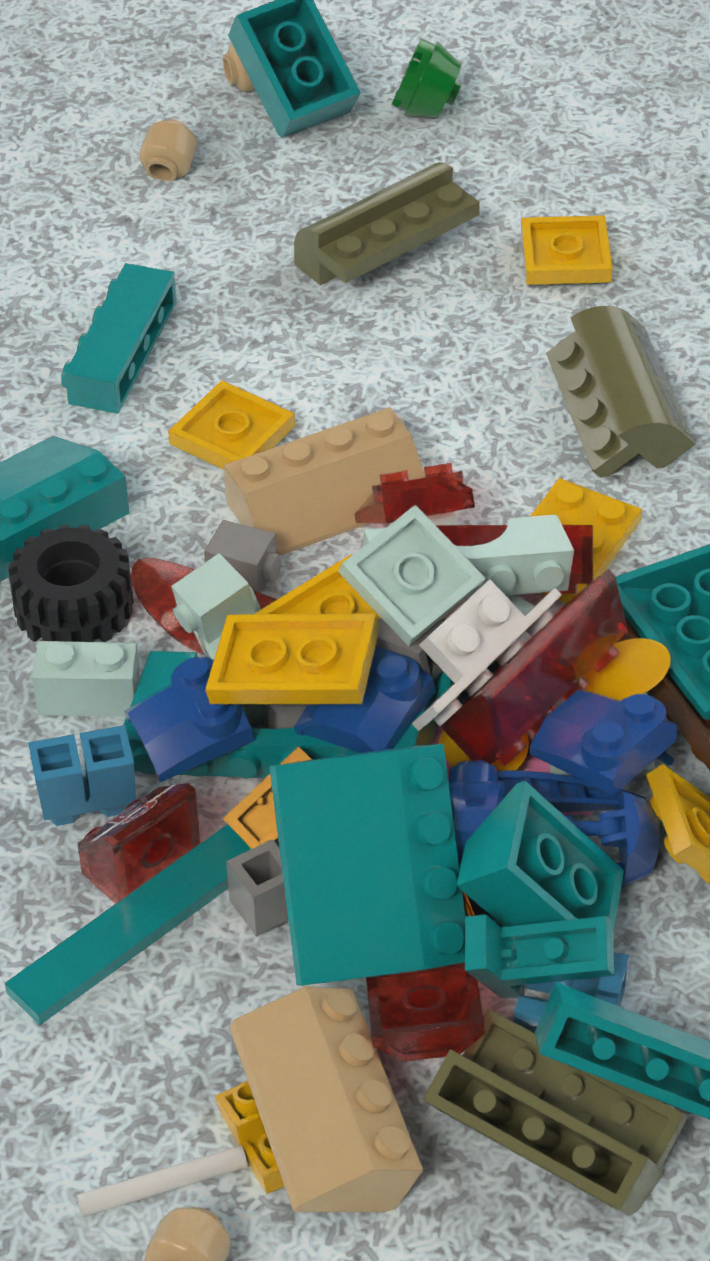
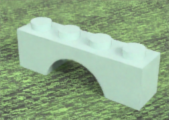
[362,515,574,599]

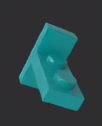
[465,915,614,999]

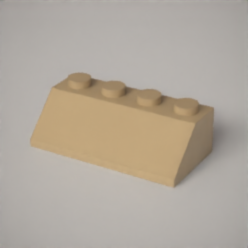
[224,407,432,555]
[229,986,423,1212]

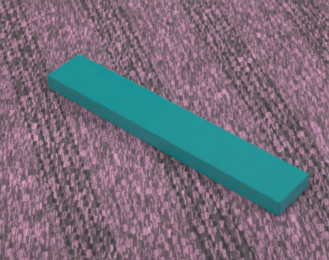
[5,824,279,1025]

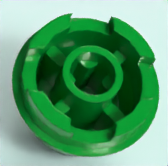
[391,38,462,118]

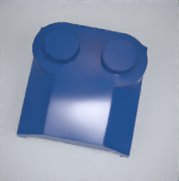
[294,647,436,753]
[124,657,255,782]
[530,690,677,796]

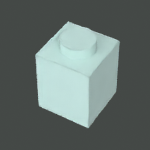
[171,553,256,644]

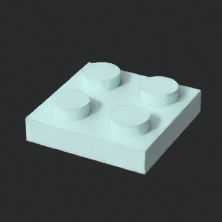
[338,505,486,646]

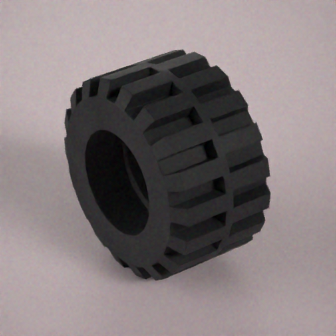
[8,524,134,642]

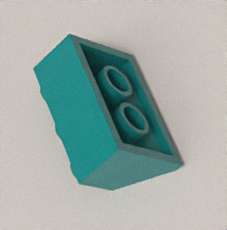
[456,781,624,934]

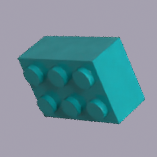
[228,0,361,138]

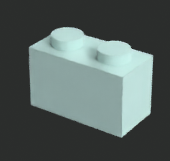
[32,641,141,717]

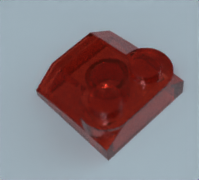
[355,462,475,524]
[366,962,485,1062]

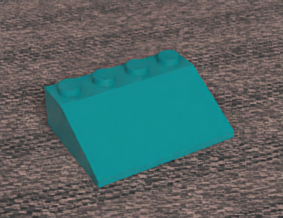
[0,436,130,582]
[603,544,710,719]
[269,743,465,986]

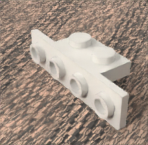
[412,579,562,731]

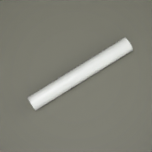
[76,1145,248,1218]

